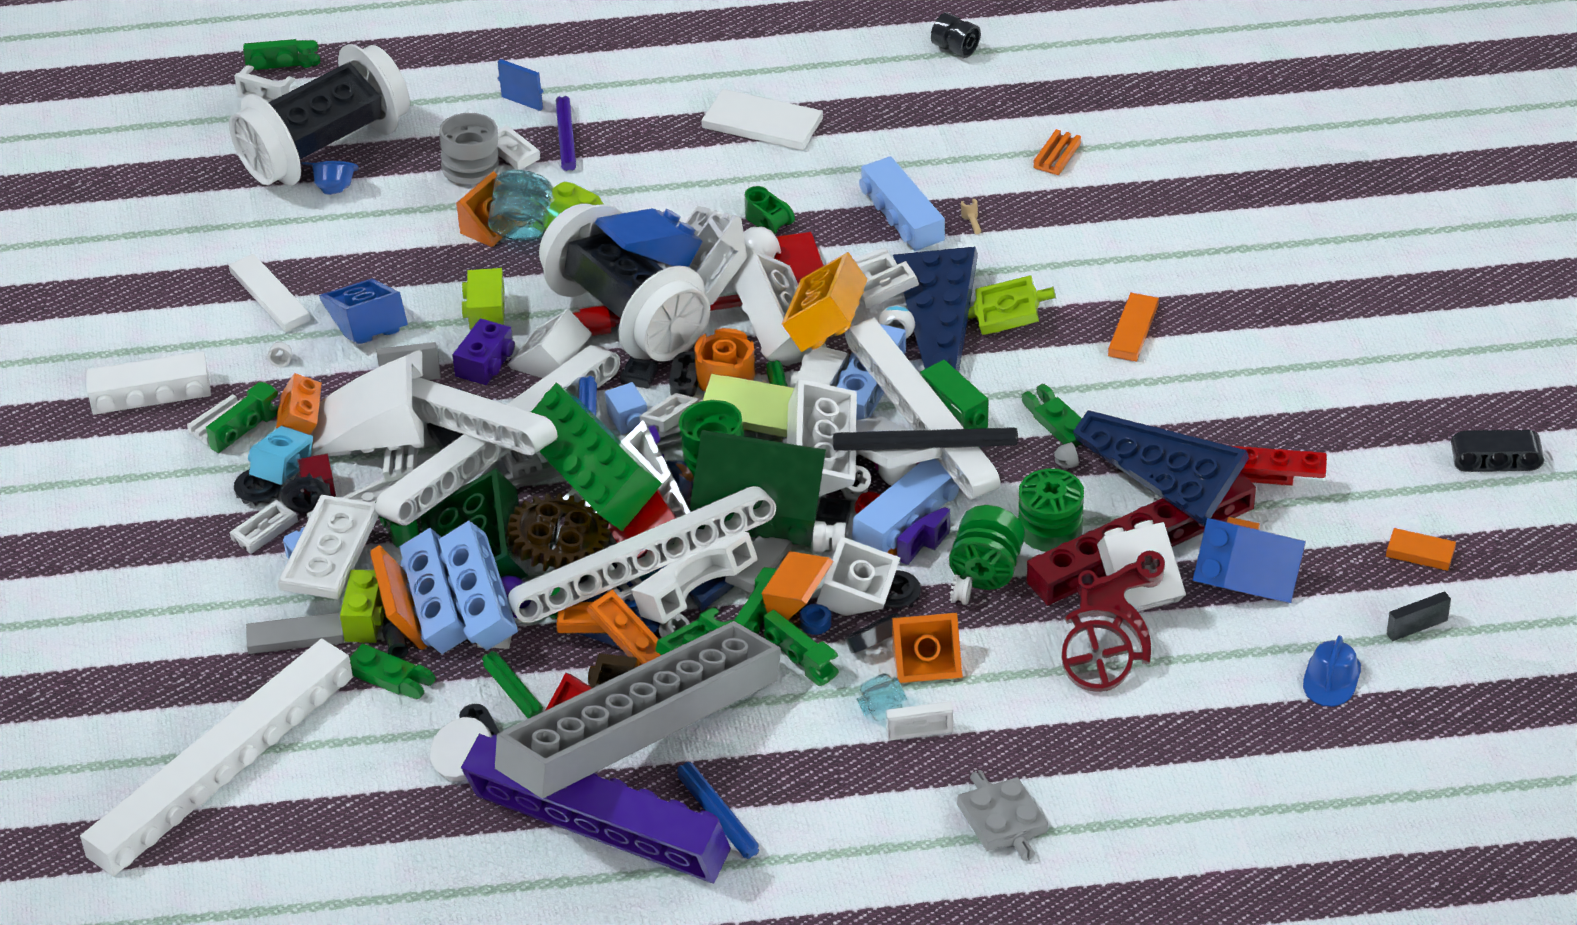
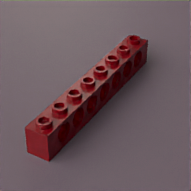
[1027,472,1256,606]

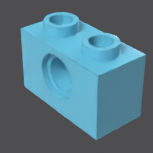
[248,426,313,485]

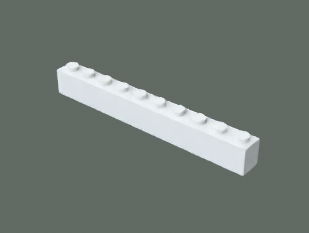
[80,638,353,877]

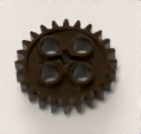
[507,493,610,571]

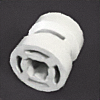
[813,521,846,553]

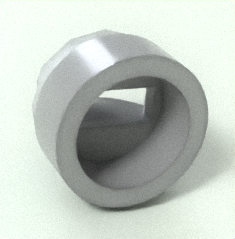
[1054,442,1079,469]

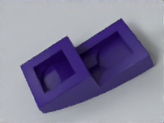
[897,507,950,565]

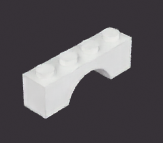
[631,531,758,624]

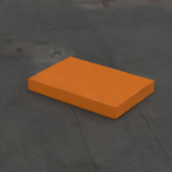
[370,545,428,650]

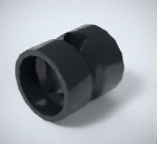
[931,12,981,58]

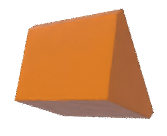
[456,171,528,247]
[761,551,834,620]
[892,613,963,683]

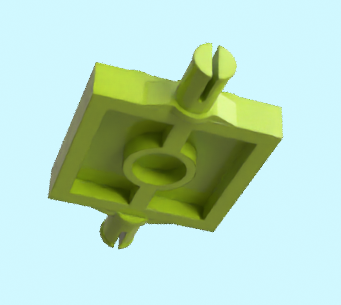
[968,275,1056,335]

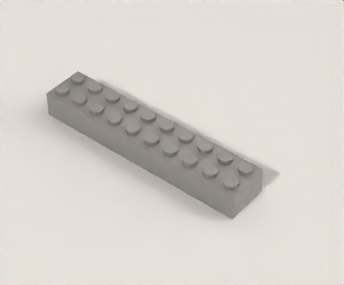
[495,621,781,799]

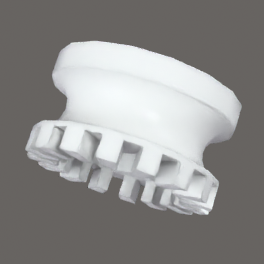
[950,575,972,605]

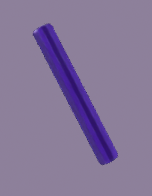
[555,95,576,171]

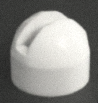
[267,341,292,367]

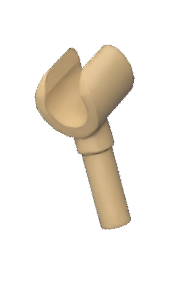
[961,199,981,234]

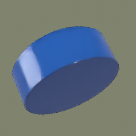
[800,604,832,635]

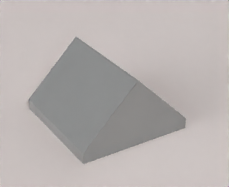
[376,342,441,380]

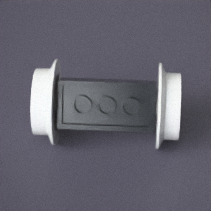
[229,44,410,186]
[539,204,710,361]

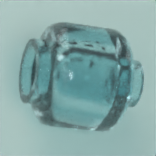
[856,673,907,721]

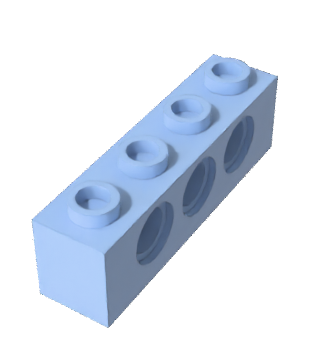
[837,324,906,420]
[438,521,518,650]
[399,528,468,654]

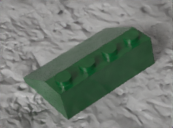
[690,430,826,547]
[421,468,529,579]

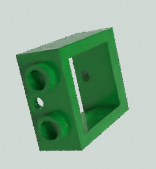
[920,360,989,448]

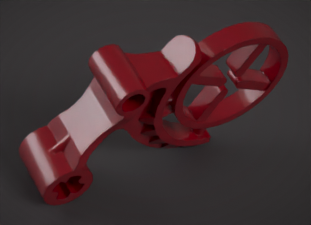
[1061,550,1165,692]

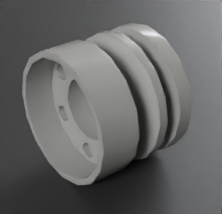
[439,113,499,184]

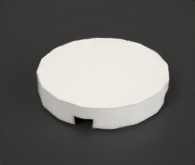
[430,717,491,782]

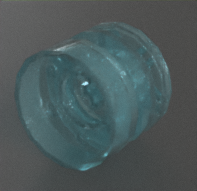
[488,170,553,241]

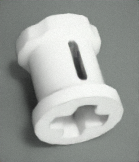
[841,465,871,501]

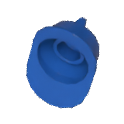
[301,161,359,195]
[1303,635,1361,707]

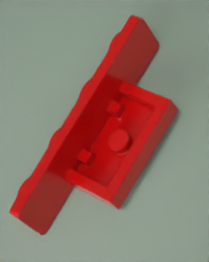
[1228,445,1327,486]

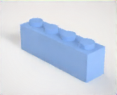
[859,156,945,251]
[852,459,959,553]

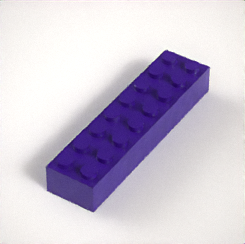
[461,734,731,884]

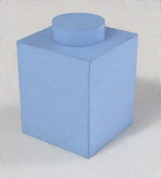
[605,382,647,435]

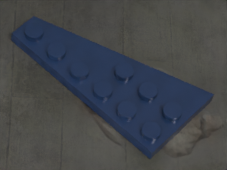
[893,246,978,372]
[1073,410,1249,526]

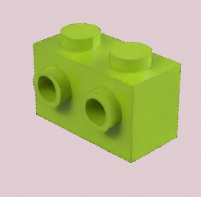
[462,268,505,330]
[340,570,384,643]

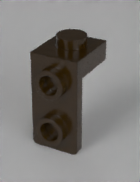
[588,653,638,688]

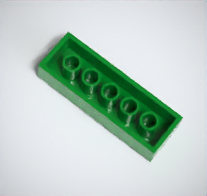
[531,382,663,531]

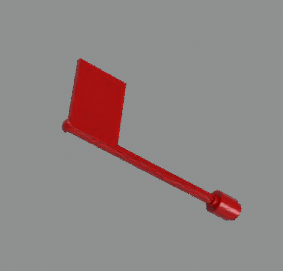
[573,232,824,337]

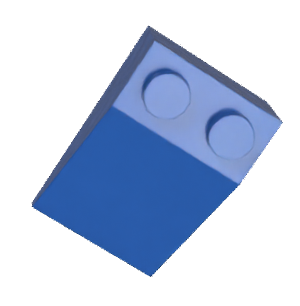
[595,208,703,267]
[319,278,408,344]
[1193,518,1306,603]

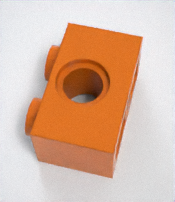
[276,373,322,435]

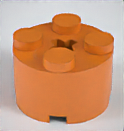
[695,328,755,392]

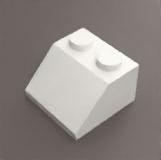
[507,309,592,378]
[816,536,900,616]

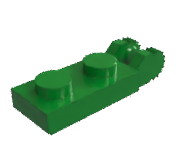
[243,39,320,70]
[1021,383,1082,447]
[350,643,436,700]

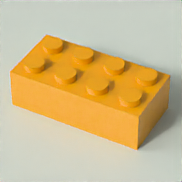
[782,252,868,352]

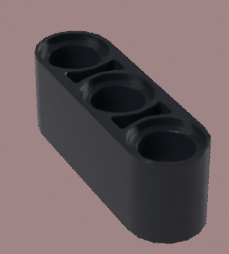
[1451,430,1544,472]

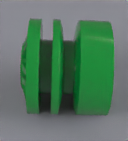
[679,400,744,476]
[1018,469,1084,552]
[949,505,1025,590]

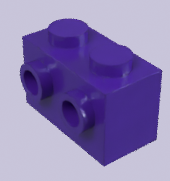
[452,318,515,385]

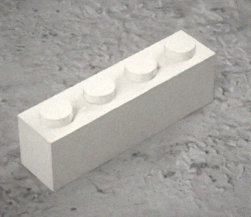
[86,351,211,415]

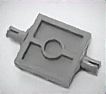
[957,770,1048,861]

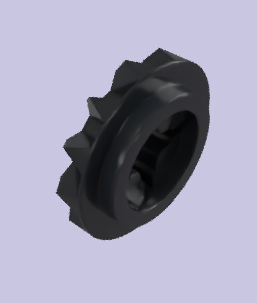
[234,469,283,506]
[281,473,331,513]
[884,570,921,612]

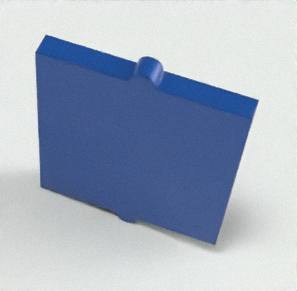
[497,59,544,111]

